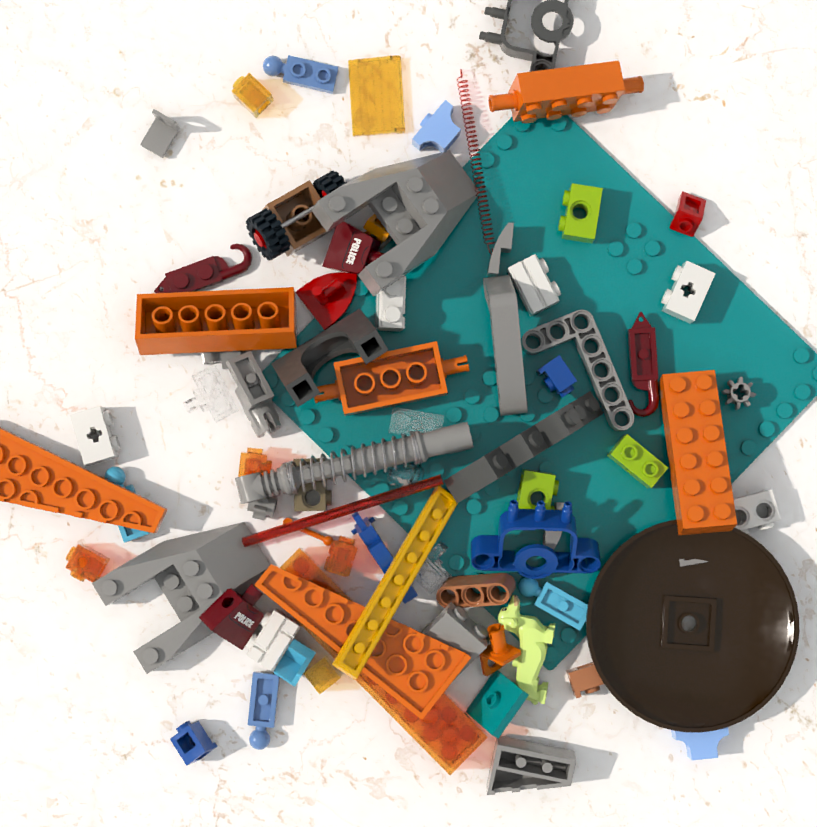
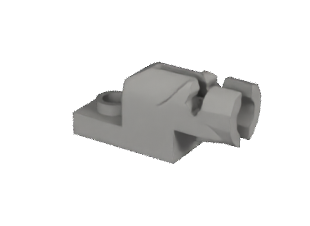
[226,351,282,438]

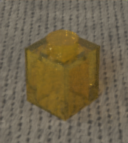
[231,73,274,118]
[303,655,342,695]

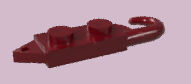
[154,244,252,293]
[628,312,659,417]

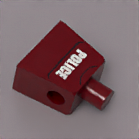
[322,221,384,274]
[199,584,264,650]

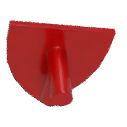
[295,272,358,330]

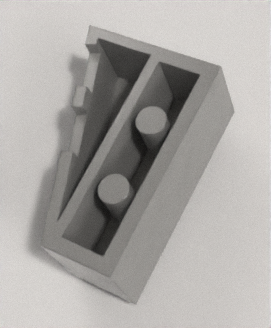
[486,736,576,795]

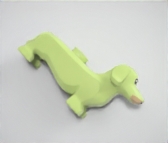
[498,595,556,705]

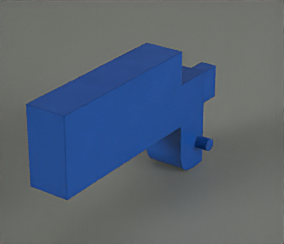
[351,512,418,604]

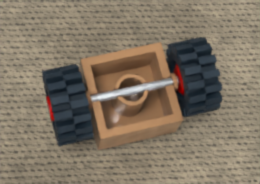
[246,171,347,260]

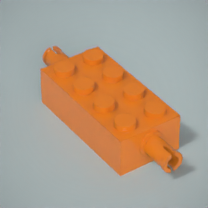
[488,61,644,124]
[314,341,469,416]

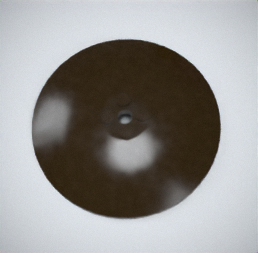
[586,520,799,732]

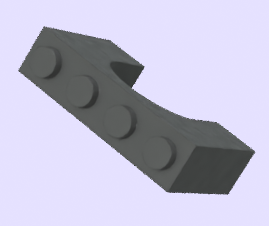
[271,309,389,407]

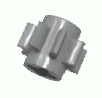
[722,377,756,410]
[247,494,278,520]

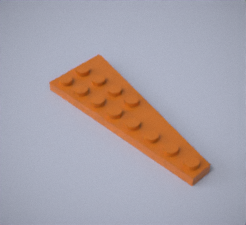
[0,427,168,533]
[255,564,471,720]

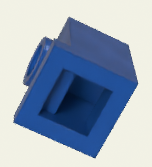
[536,355,577,398]
[170,721,218,766]

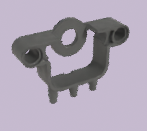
[479,0,574,72]

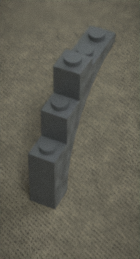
[444,391,604,503]

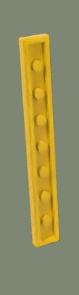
[332,485,458,679]

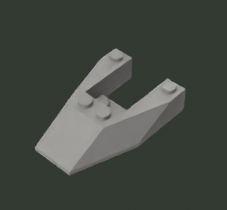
[311,151,480,297]
[92,522,270,674]

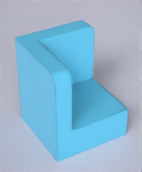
[274,639,316,687]

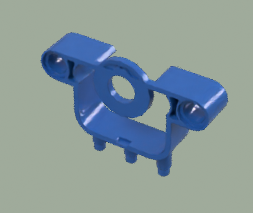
[471,500,601,579]

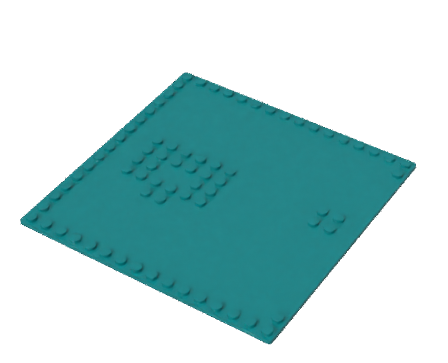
[262,115,817,670]

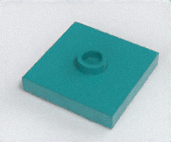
[466,670,529,739]

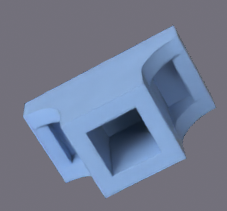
[412,100,461,153]
[671,727,729,760]

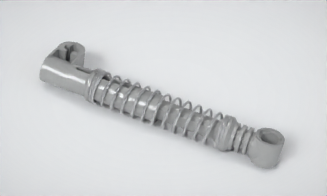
[235,421,474,504]

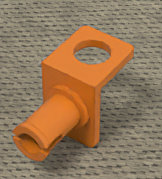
[479,623,521,676]

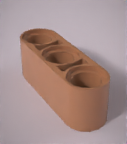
[436,573,516,608]

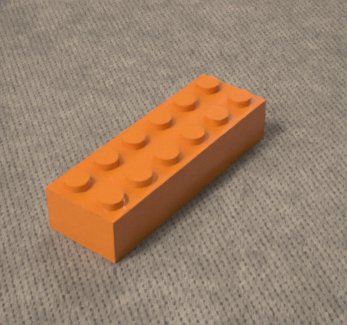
[135,287,297,355]
[658,370,737,535]

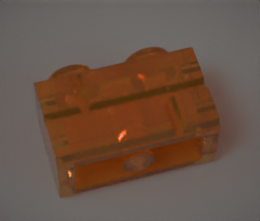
[324,535,359,577]

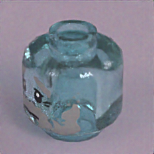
[384,462,425,491]

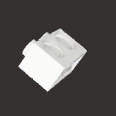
[734,489,781,534]

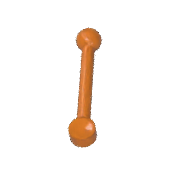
[283,518,334,546]

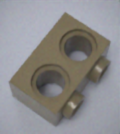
[293,458,332,512]

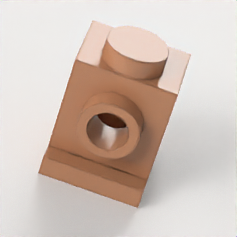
[566,662,604,698]

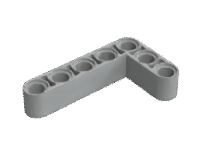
[483,275,527,416]
[521,310,634,431]

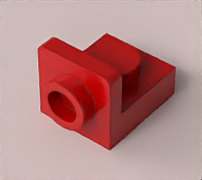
[669,191,706,237]

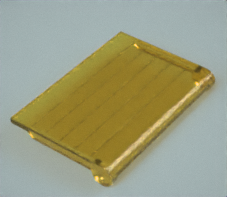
[348,55,405,136]

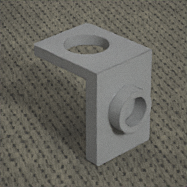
[140,109,180,158]

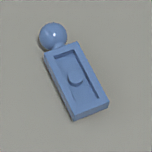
[263,55,338,94]
[248,671,280,750]

